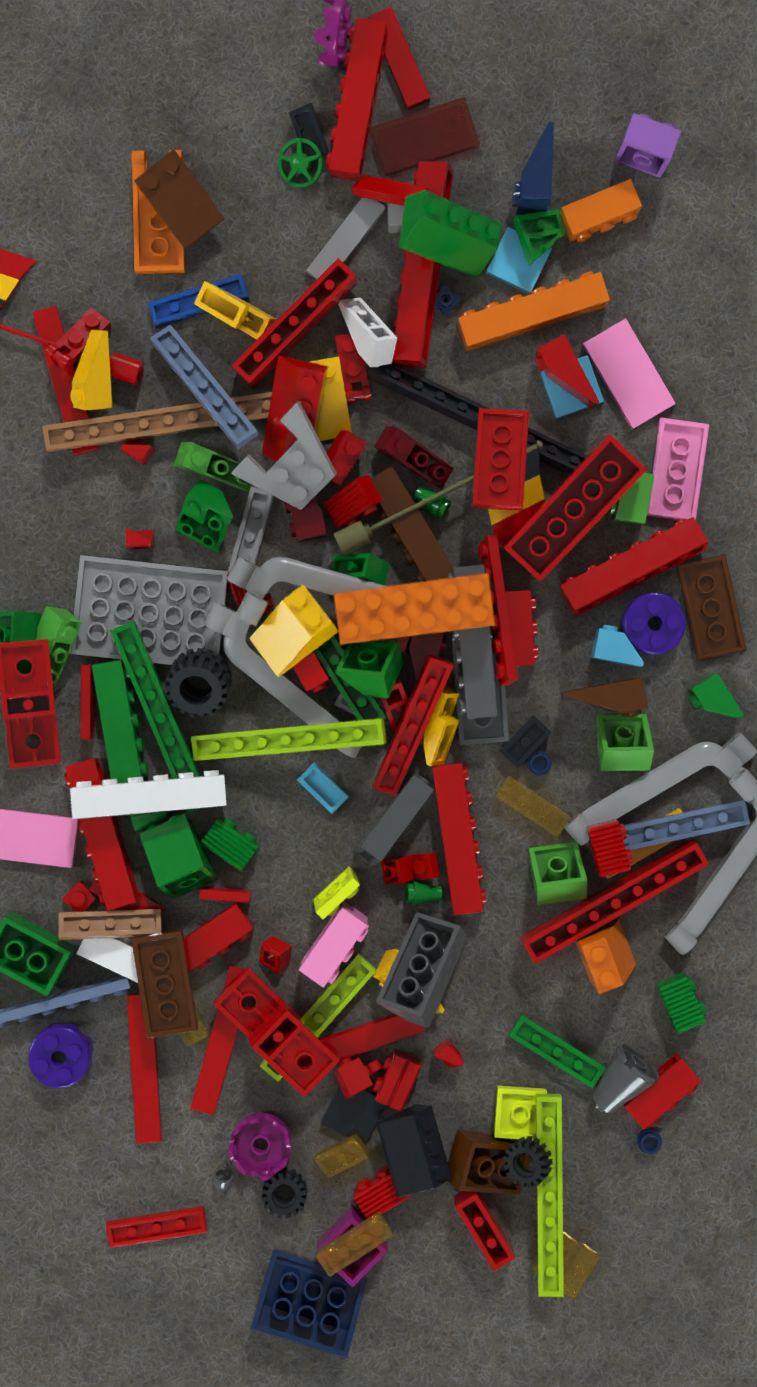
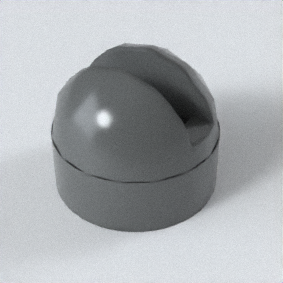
[212,1168,233,1191]

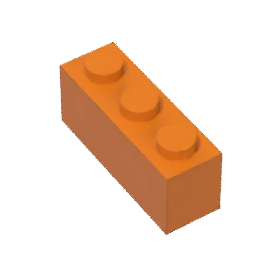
[560,179,642,243]

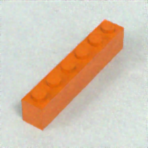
[457,271,610,352]

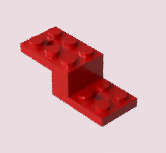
[0,639,61,769]
[213,966,340,1097]

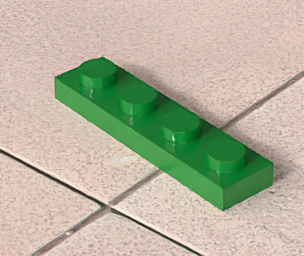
[508,1013,606,1089]

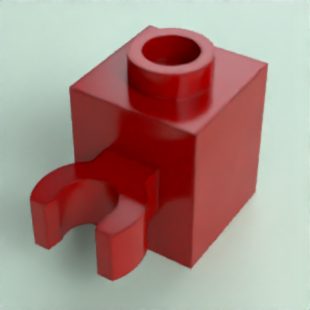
[333,1057,382,1100]

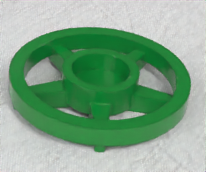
[278,138,324,188]

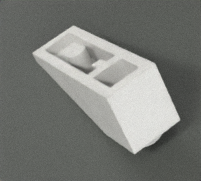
[338,297,397,367]

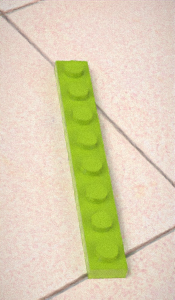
[191,718,386,761]
[536,1094,564,1297]

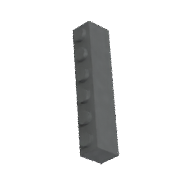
[448,565,498,719]

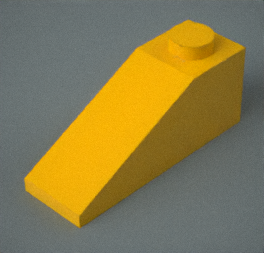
[70,330,112,410]

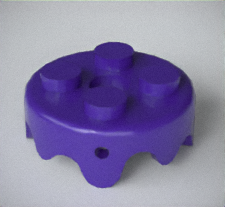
[620,592,686,655]
[28,1023,93,1088]

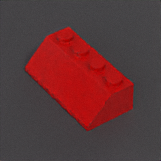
[262,355,328,462]

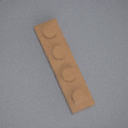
[58,909,161,940]

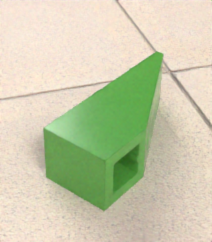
[173,442,252,493]
[36,606,82,688]

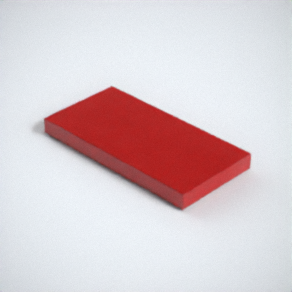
[472,408,529,511]

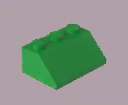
[0,611,41,674]

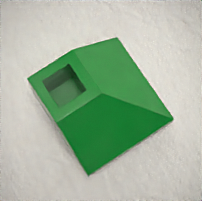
[175,479,233,554]

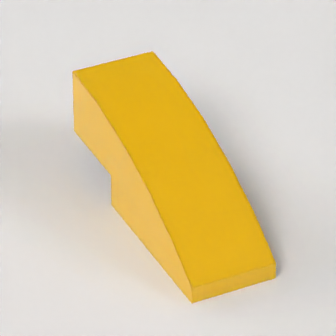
[194,281,277,339]
[423,686,460,767]

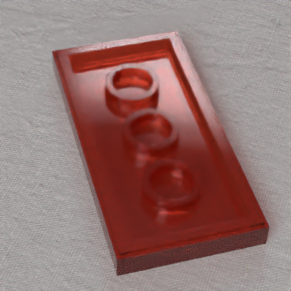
[370,97,480,177]

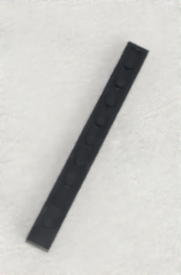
[367,362,587,475]

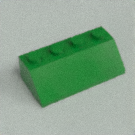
[399,190,502,277]

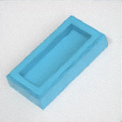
[297,762,349,814]

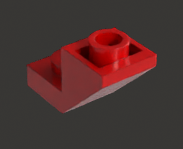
[381,852,440,884]

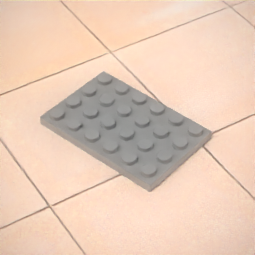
[70,555,229,665]

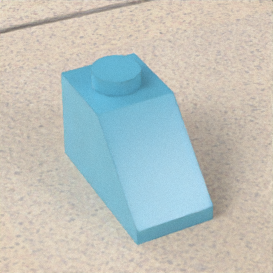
[590,625,644,667]

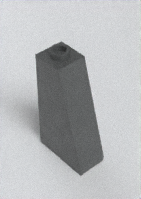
[354,775,434,866]

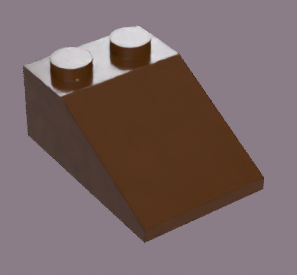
[134,149,224,250]
[561,678,648,716]
[448,1130,530,1195]

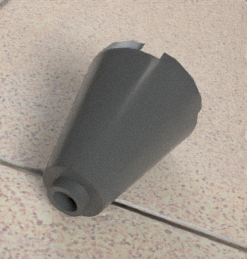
[592,1044,659,1114]

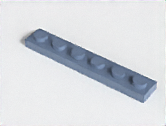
[150,325,258,449]
[623,799,750,850]
[0,976,134,1028]

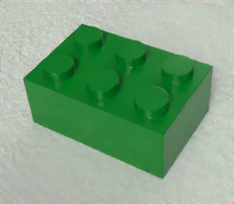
[0,912,77,996]

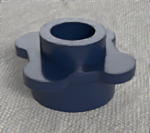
[435,285,461,315]

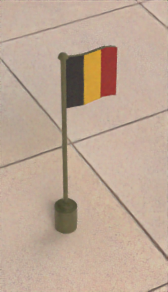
[333,440,545,556]

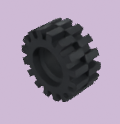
[503,1136,553,1188]
[262,1168,307,1219]

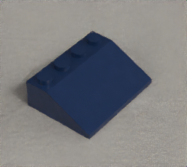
[249,1250,367,1358]

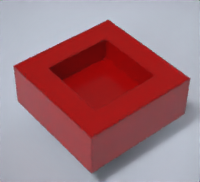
[62,880,98,912]

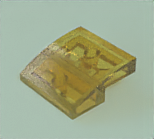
[531,1232,601,1299]

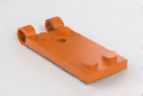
[132,150,185,274]

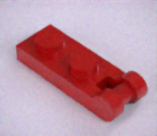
[45,308,111,371]
[335,333,372,404]

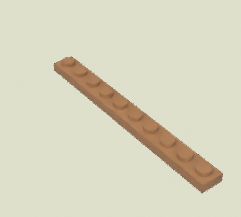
[42,392,272,452]

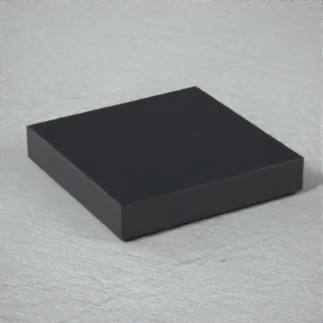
[320,1086,386,1146]

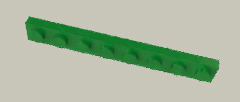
[110,620,204,814]

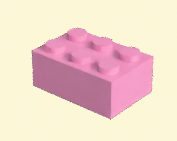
[299,901,369,988]

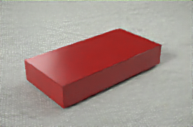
[199,886,252,903]

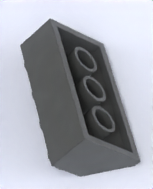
[376,912,467,1028]

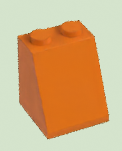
[575,918,637,994]

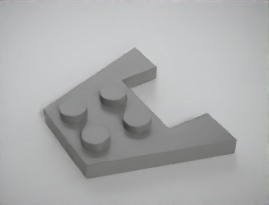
[231,401,337,510]

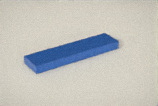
[148,274,249,328]

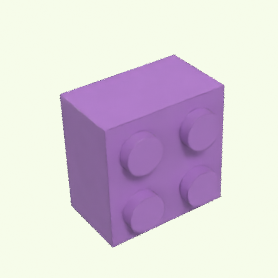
[615,113,681,178]

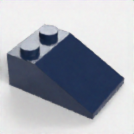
[512,122,554,215]

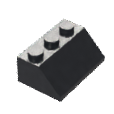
[376,1104,452,1197]

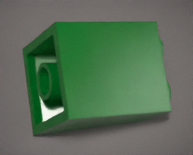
[140,814,218,899]

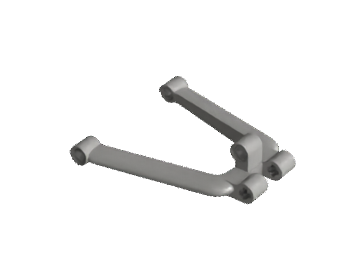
[204,557,387,758]
[563,732,757,955]

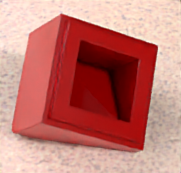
[120,439,155,465]
[125,528,155,549]
[259,936,292,974]
[433,1039,464,1068]

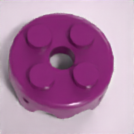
[314,0,353,67]
[228,1112,292,1181]

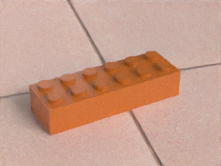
[334,573,495,645]

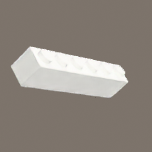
[70,770,226,819]

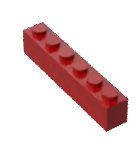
[326,18,388,181]
[232,258,357,389]
[560,517,709,618]
[64,758,140,911]
[432,762,487,916]

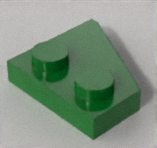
[513,209,567,265]

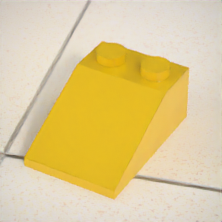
[310,357,352,441]
[249,585,339,678]

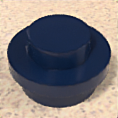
[527,751,552,775]
[636,1128,662,1154]

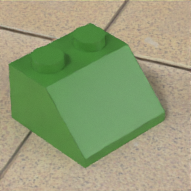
[597,714,654,771]
[529,842,587,905]

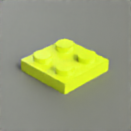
[313,866,360,919]
[494,1085,547,1140]

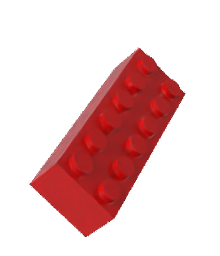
[504,434,647,582]

